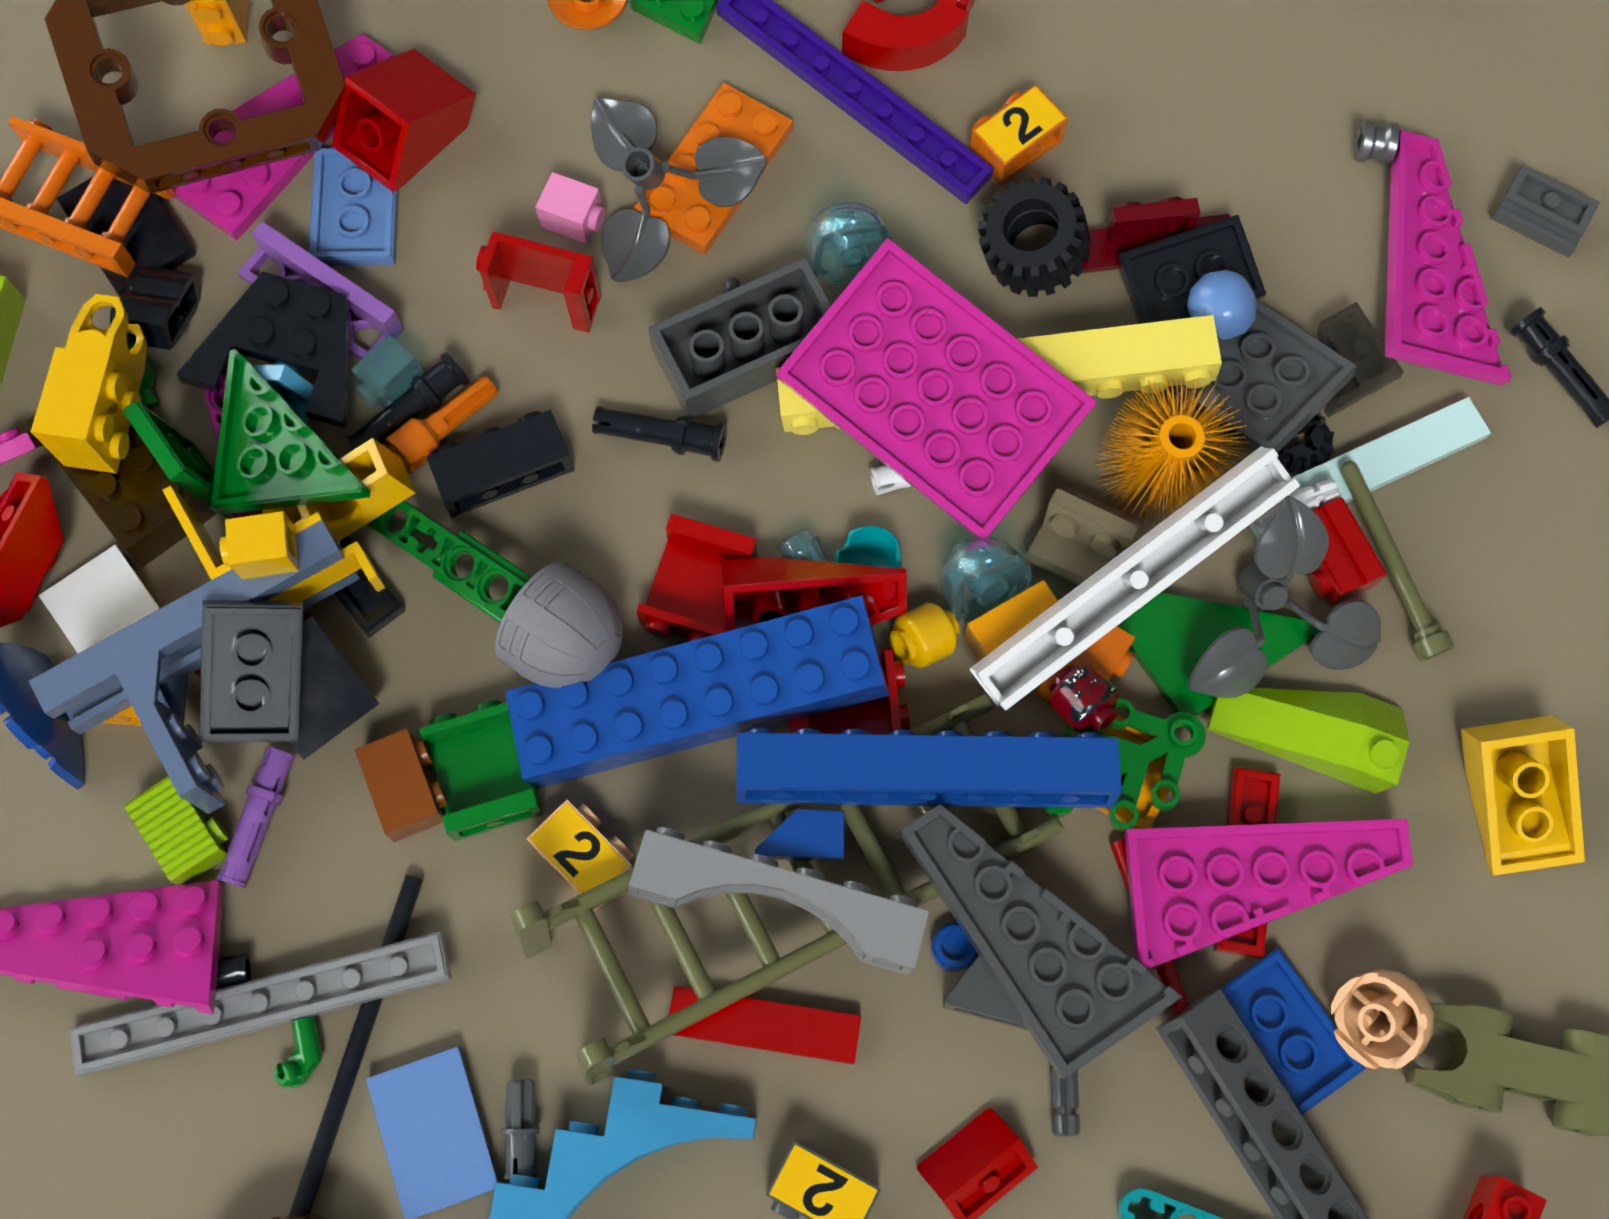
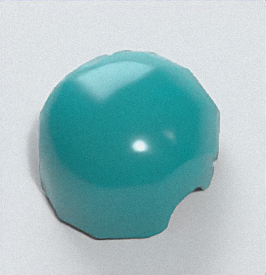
[835,525,902,568]

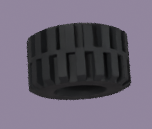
[978,177,1091,297]

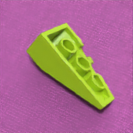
[1206,688,1410,794]

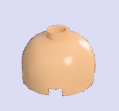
[1331,969,1434,1070]

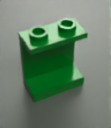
[419,700,543,842]

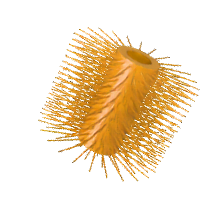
[1096,374,1249,527]

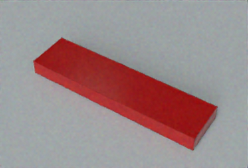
[1214,767,1281,958]
[669,986,862,1065]

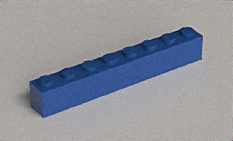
[736,728,1122,808]

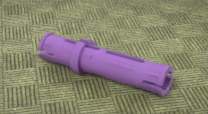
[216,747,295,888]

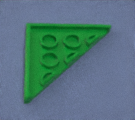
[210,349,371,515]
[1117,592,1321,717]

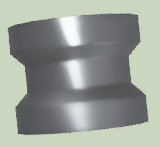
[1354,119,1400,165]

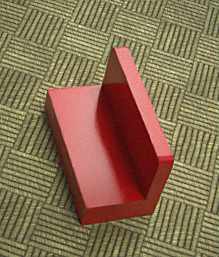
[917,1108,1038,1219]

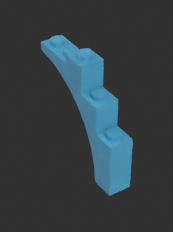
[489,1069,757,1219]

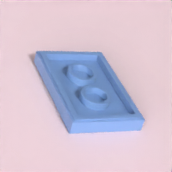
[309,147,399,266]
[366,1046,500,1219]

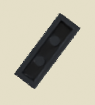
[426,409,574,518]

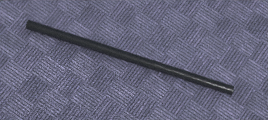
[288,875,423,1216]

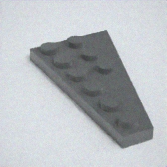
[898,804,1182,1079]

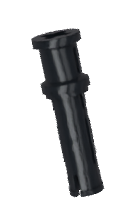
[1509,307,1609,428]
[347,352,470,448]
[592,406,727,462]

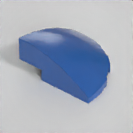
[0,643,85,789]

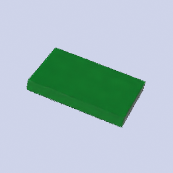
[122,401,229,517]

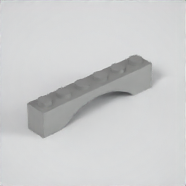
[628,827,929,976]

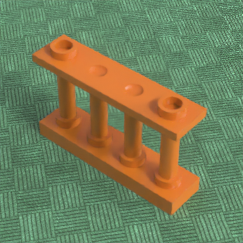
[0,115,175,278]

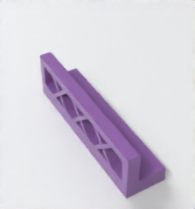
[237,221,404,368]

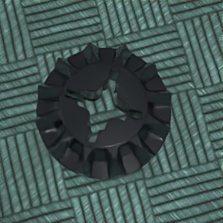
[1277,415,1334,474]

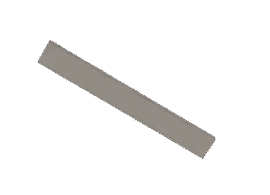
[69,931,453,1077]

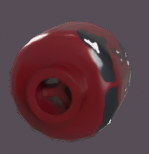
[1049,664,1119,733]

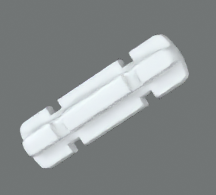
[1256,479,1341,529]

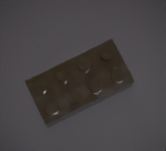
[26,414,215,568]

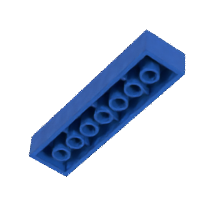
[505,595,890,789]

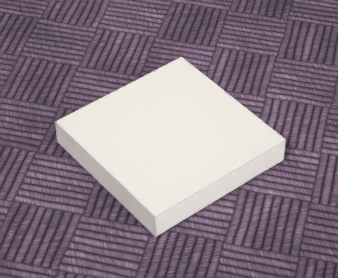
[38,544,161,653]

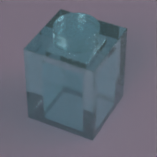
[351,335,424,409]

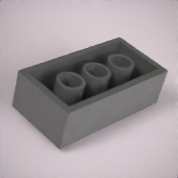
[648,257,832,419]

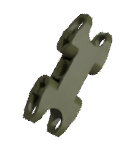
[1406,1003,1609,1136]

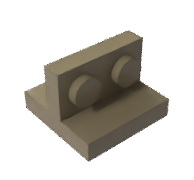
[1025,485,1145,585]

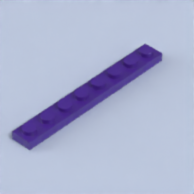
[716,0,994,204]

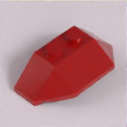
[0,472,63,627]

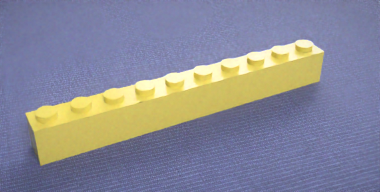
[776,315,1222,435]

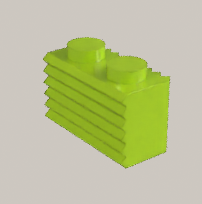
[123,776,229,885]

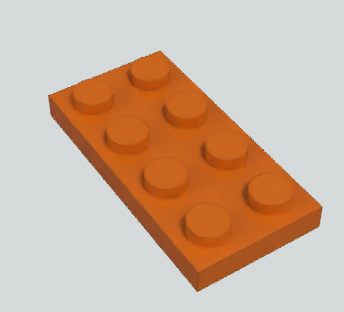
[634,82,793,255]

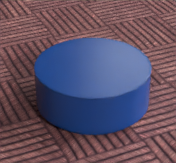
[931,923,978,972]

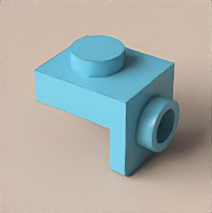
[254,361,314,423]

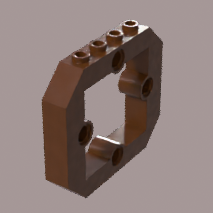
[44,0,345,194]

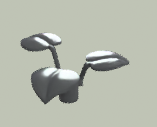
[591,97,767,282]
[1187,496,1381,698]

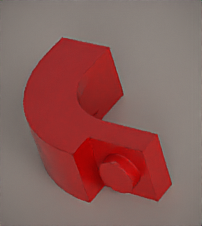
[842,0,975,71]

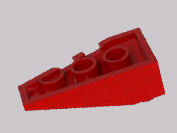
[721,557,907,632]

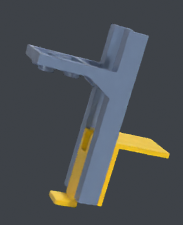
[28,485,386,814]

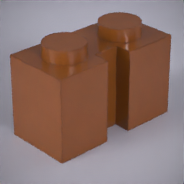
[354,728,449,842]

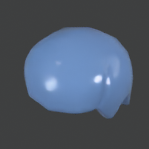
[1187,270,1257,340]

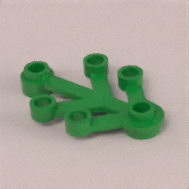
[1042,698,1206,831]

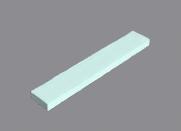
[1249,397,1491,540]

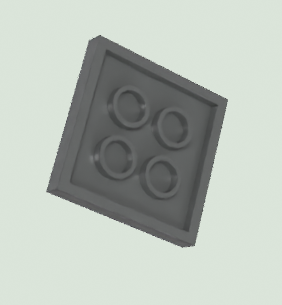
[1168,299,1356,453]

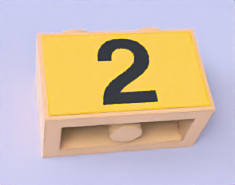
[526,800,634,911]

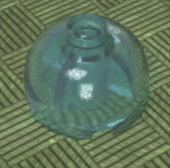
[805,201,893,284]
[940,536,1032,624]

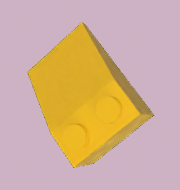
[1461,715,1585,876]

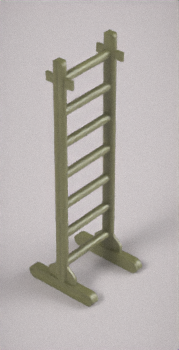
[511,693,1065,1086]

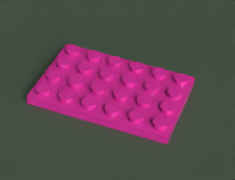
[775,238,1097,543]

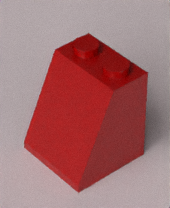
[331,48,476,192]

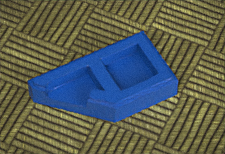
[754,810,844,862]

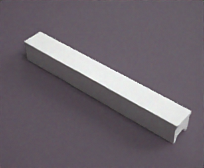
[969,446,1300,711]

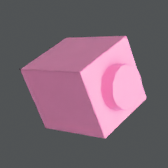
[535,172,606,244]

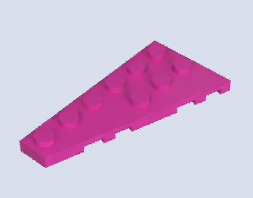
[172,34,394,241]
[1385,130,1512,386]
[1124,819,1413,970]
[0,880,224,1015]

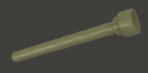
[1340,461,1455,661]

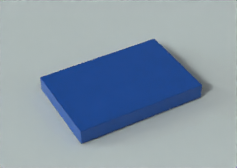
[1218,948,1366,1115]

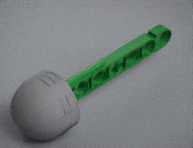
[366,500,623,688]

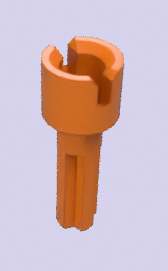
[384,377,498,474]

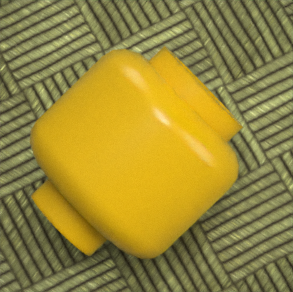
[890,603,959,669]

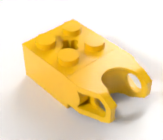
[31,294,147,474]

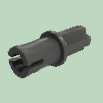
[501,1079,540,1180]

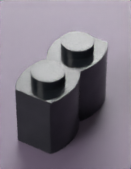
[110,266,201,350]

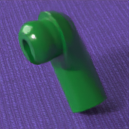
[274,1016,323,1088]

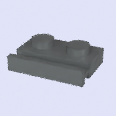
[1492,165,1600,258]

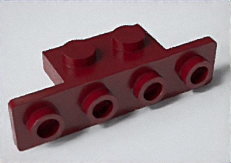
[1082,197,1231,273]

